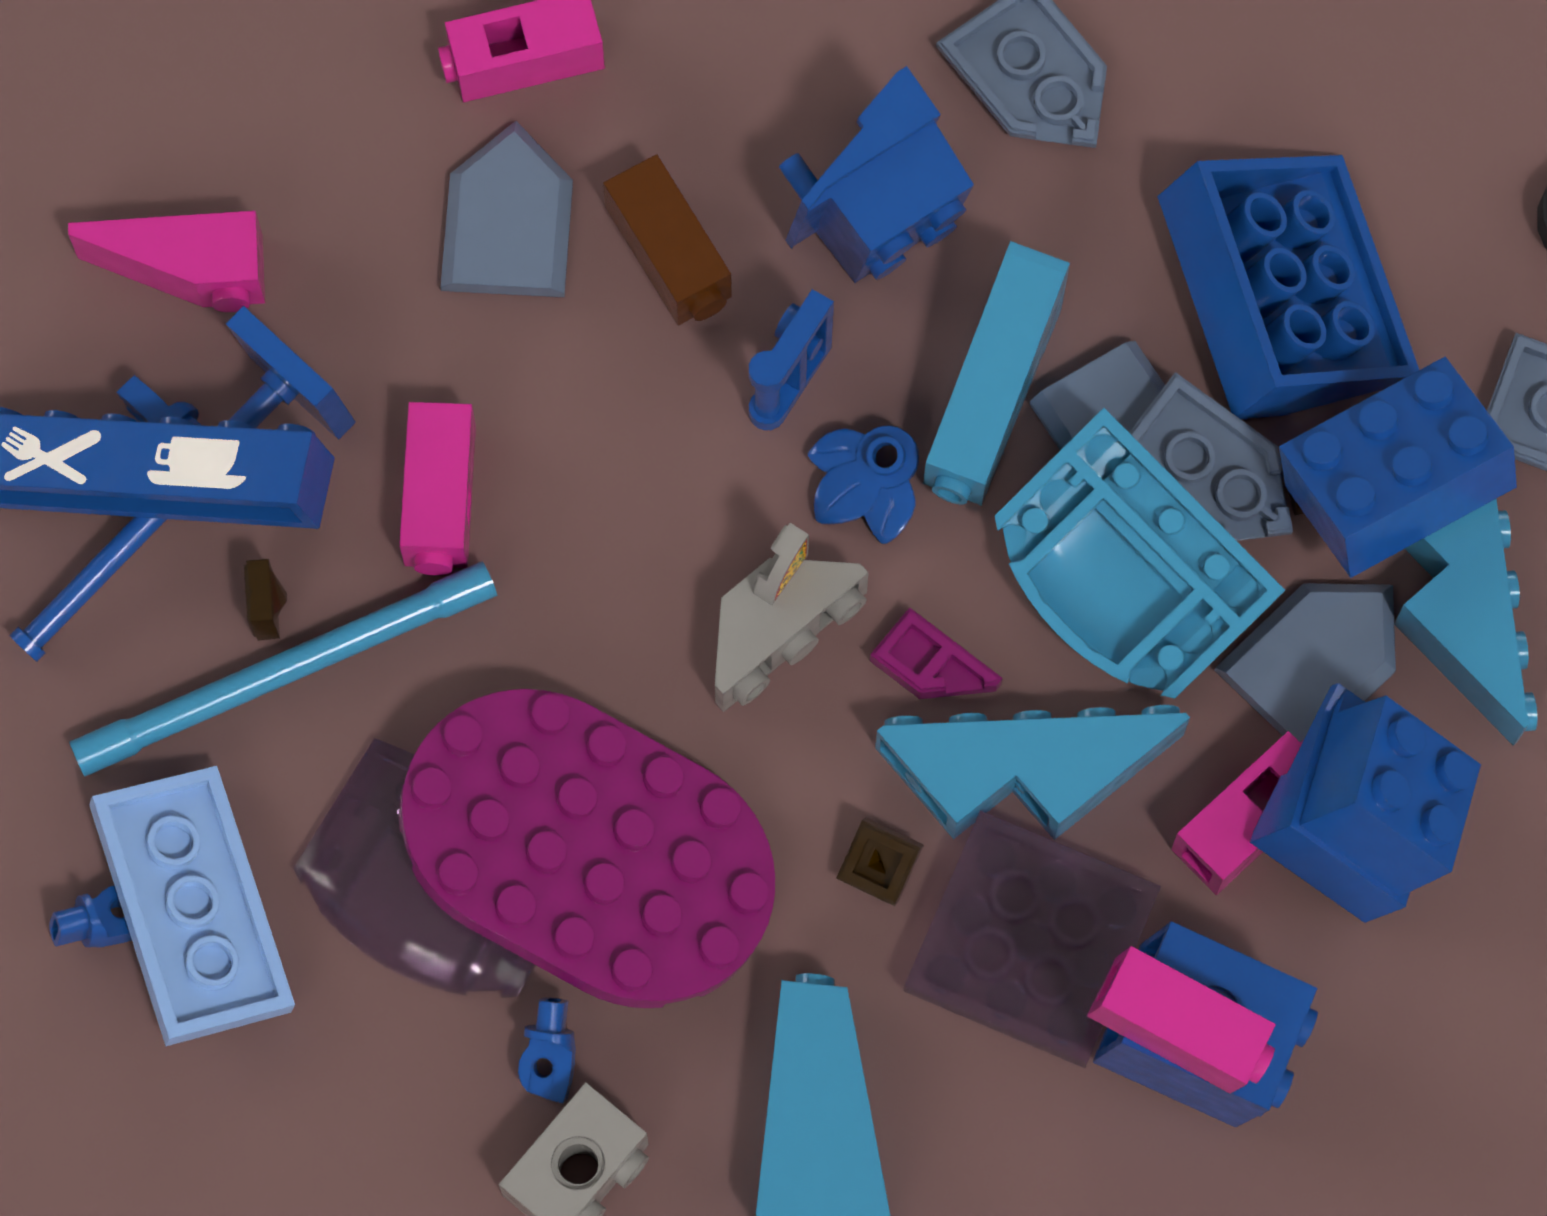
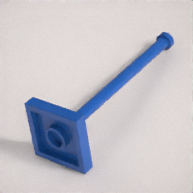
[9,306,356,662]

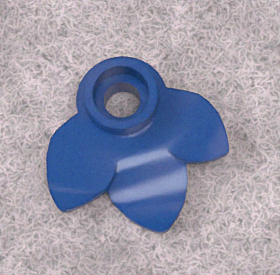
[808,426,919,544]

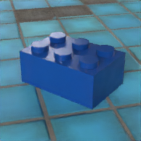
[1279,356,1517,578]

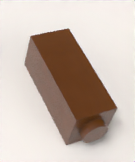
[603,154,732,326]

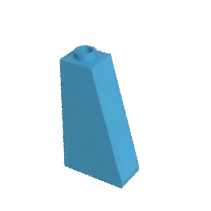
[923,241,1070,506]
[756,973,891,1216]

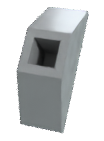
[715,558,869,712]

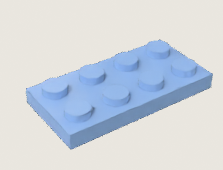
[89,766,295,1047]

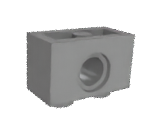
[498,1082,649,1216]

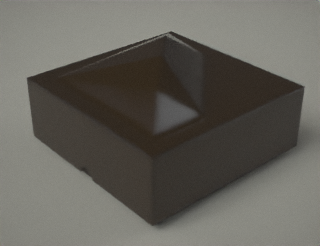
[244,559,287,641]
[836,817,924,906]

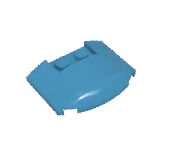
[995,408,1285,699]

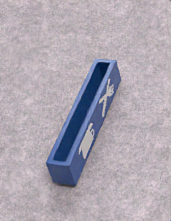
[0,407,335,529]

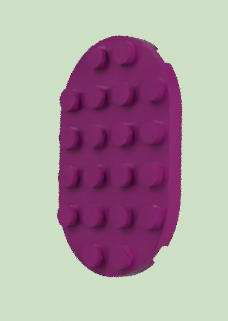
[399,689,775,1008]

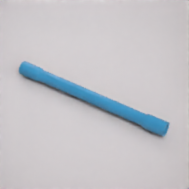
[69,561,498,777]

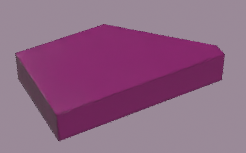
[870,608,1003,699]

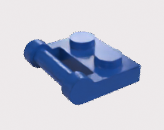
[749,289,834,431]

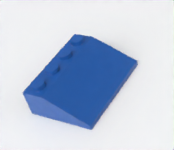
[1157,155,1419,419]

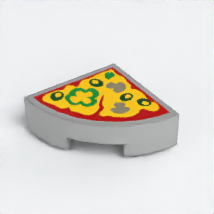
[753,523,809,605]

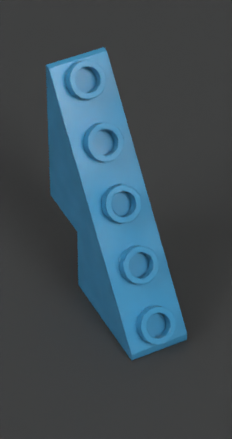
[1394,499,1538,746]
[875,705,1190,840]

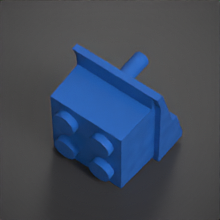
[779,66,974,283]
[1250,683,1481,923]

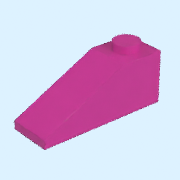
[68,211,265,312]

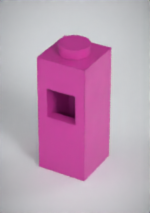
[438,0,605,103]
[400,402,476,575]
[1171,731,1303,895]
[1087,946,1276,1094]

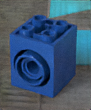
[1093,921,1318,1128]

